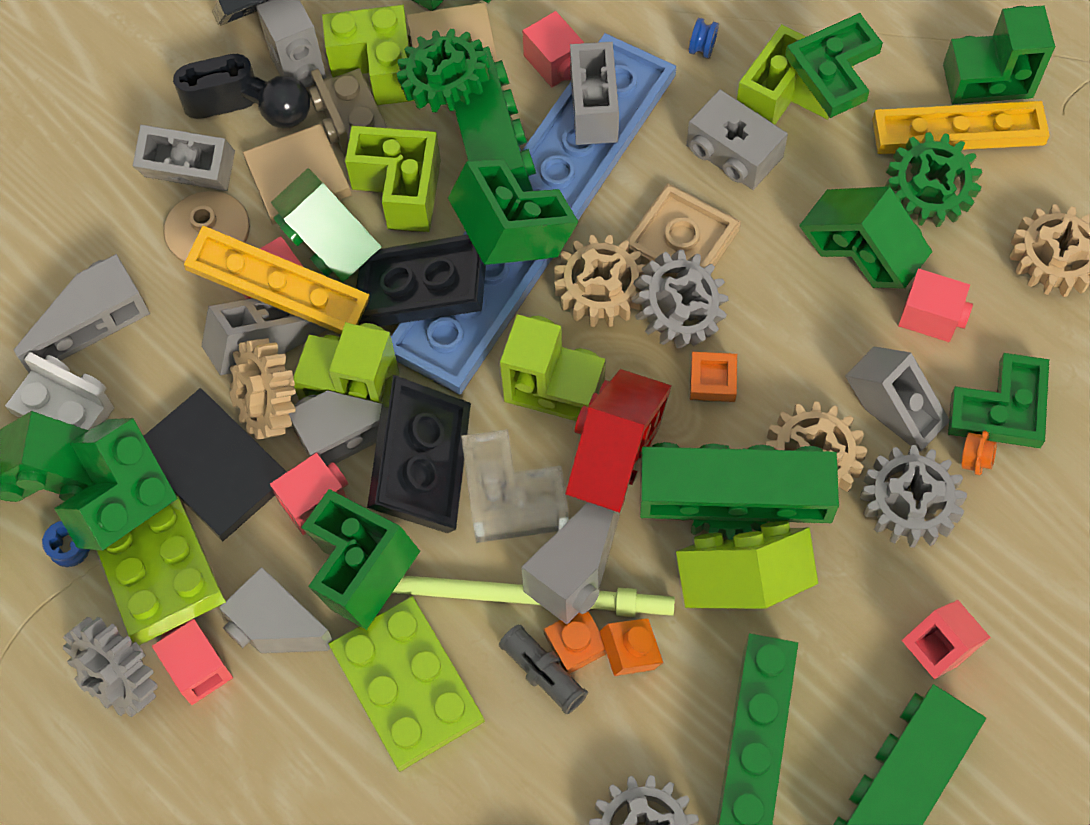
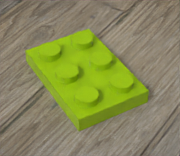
[97,496,226,645]
[328,596,485,772]

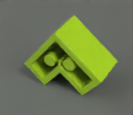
[322,5,414,106]
[737,24,854,125]
[345,126,441,232]
[500,314,606,421]
[294,322,400,404]
[676,521,818,609]

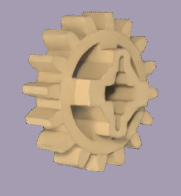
[1010,204,1090,297]
[554,235,645,327]
[229,338,296,439]
[765,401,867,492]

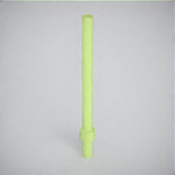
[392,575,675,617]

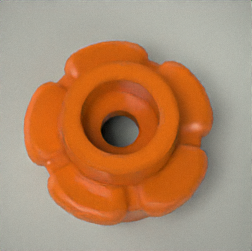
[962,430,997,475]

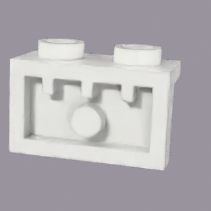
[5,352,114,430]

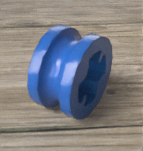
[689,18,719,59]
[42,521,90,567]

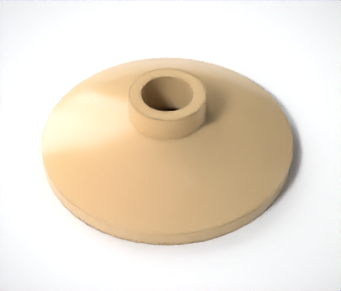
[164,191,250,262]

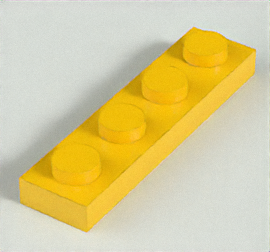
[872,101,1050,154]
[184,225,369,334]

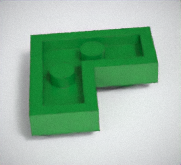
[785,13,883,118]
[948,353,1050,448]

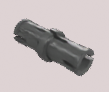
[499,624,588,714]

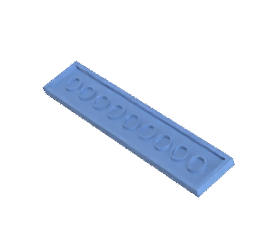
[391,33,676,395]

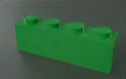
[455,46,537,192]
[640,442,839,523]
[716,633,799,825]
[833,684,987,825]

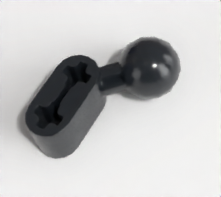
[173,54,310,128]

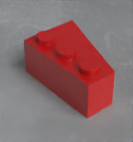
[565,369,672,513]

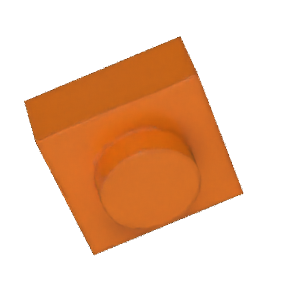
[690,352,737,402]
[544,611,607,674]
[599,618,663,676]

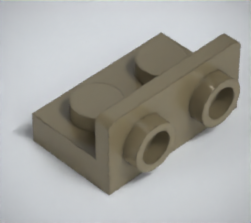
[308,68,387,157]

